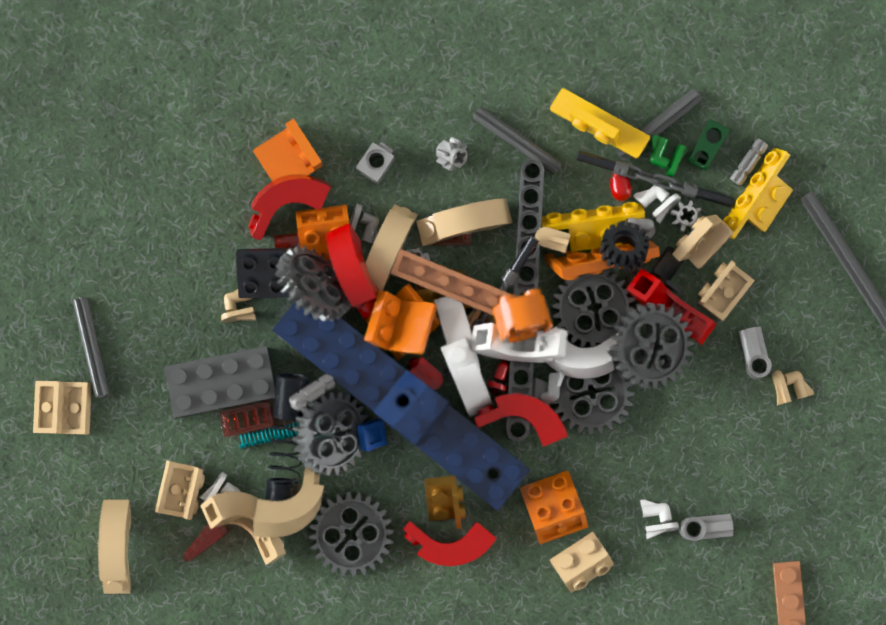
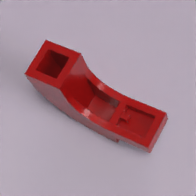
[248,174,331,241]
[326,223,379,319]
[626,268,717,345]
[474,394,568,447]
[403,521,497,566]

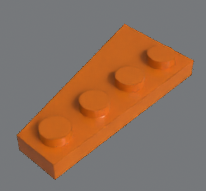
[544,240,660,280]

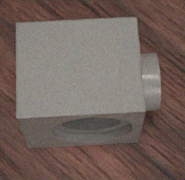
[356,142,395,185]

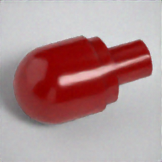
[609,173,632,201]

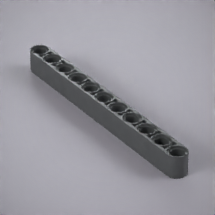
[506,159,544,442]

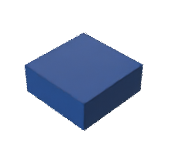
[357,419,387,452]

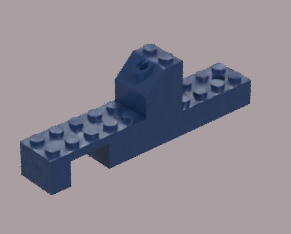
[272,302,530,511]

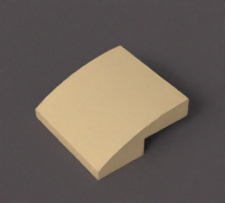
[33,381,92,435]

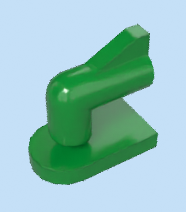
[650,134,689,177]

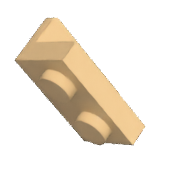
[672,215,733,269]
[697,260,755,322]
[155,461,205,520]
[550,532,614,593]

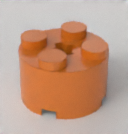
[493,289,553,343]

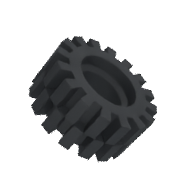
[600,222,650,272]

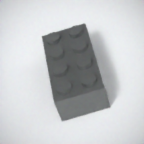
[164,346,276,418]

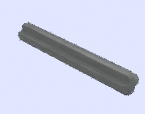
[616,89,702,161]
[473,107,562,175]
[73,297,109,398]

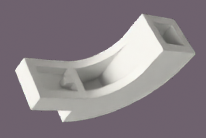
[434,296,481,371]
[471,323,568,363]
[546,326,618,379]
[440,337,493,418]

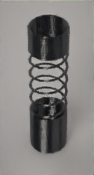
[265,373,310,501]

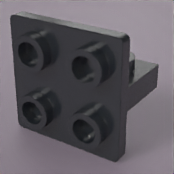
[236,248,290,298]

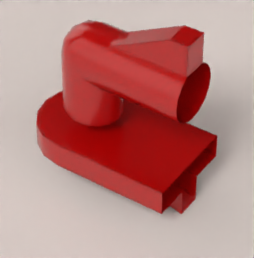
[408,356,443,390]
[487,360,509,395]

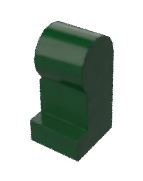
[688,119,730,171]

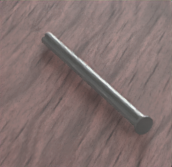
[801,192,886,333]

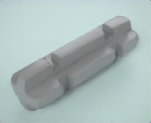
[730,139,768,186]
[289,374,335,410]

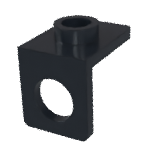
[650,246,684,295]

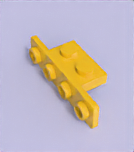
[550,88,650,159]
[723,148,793,239]
[541,202,645,252]

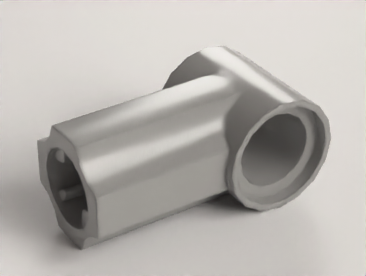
[738,326,772,380]
[679,513,734,541]

